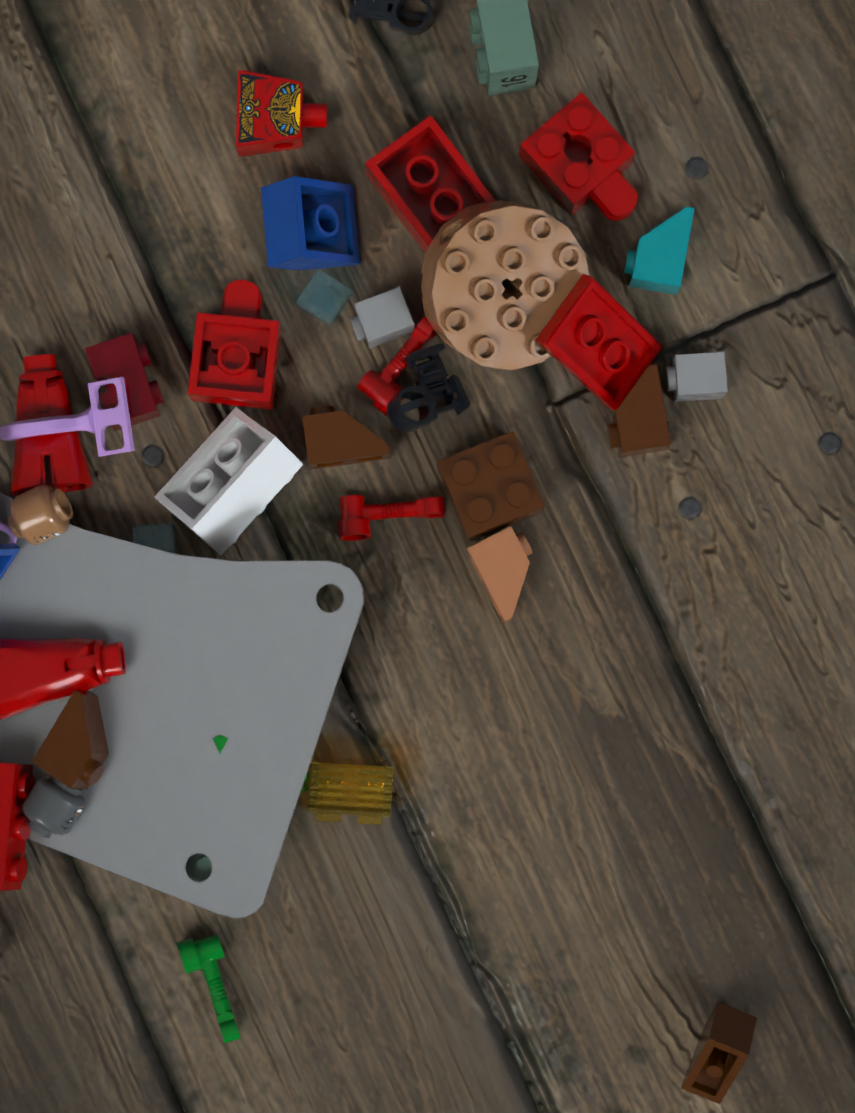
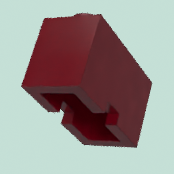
[85,333,164,431]

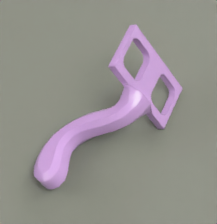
[0,377,135,457]

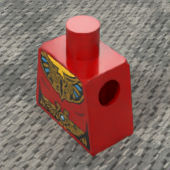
[236,70,328,156]

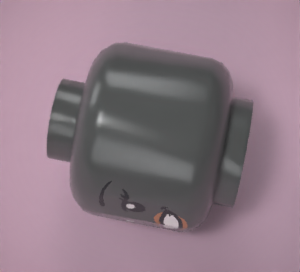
[23,776,86,838]

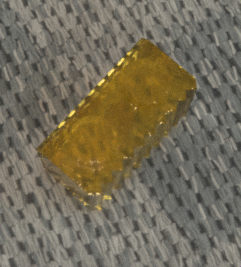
[307,762,394,825]

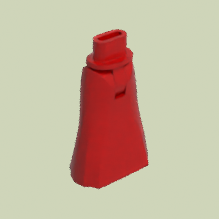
[10,354,93,496]
[0,638,126,720]

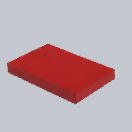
[536,274,663,411]

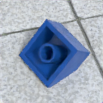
[261,176,360,271]

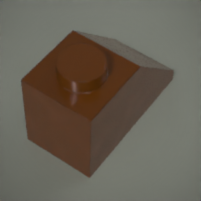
[607,364,671,458]
[302,406,391,470]
[32,690,109,789]
[681,1002,757,1104]

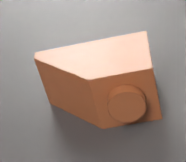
[466,526,533,625]

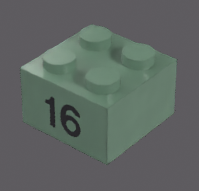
[468,0,539,96]

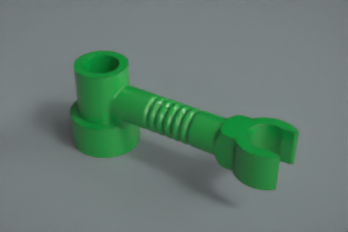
[176,934,240,1043]

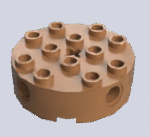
[421,200,589,370]

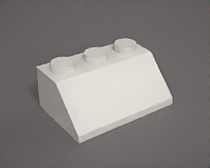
[154,407,303,556]

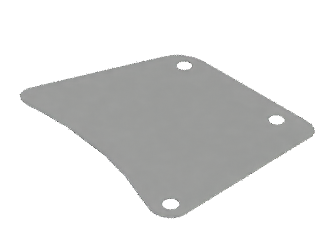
[0,492,364,918]

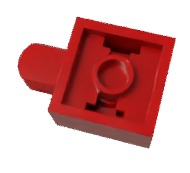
[518,92,638,221]
[188,279,282,410]

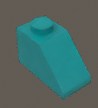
[624,207,695,295]

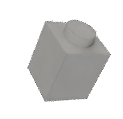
[349,287,414,349]
[665,352,728,402]

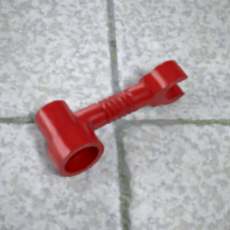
[357,316,437,417]
[338,495,445,541]

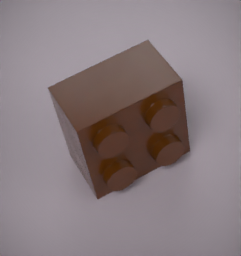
[437,431,545,543]

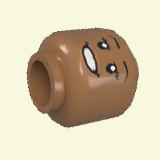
[8,484,73,545]

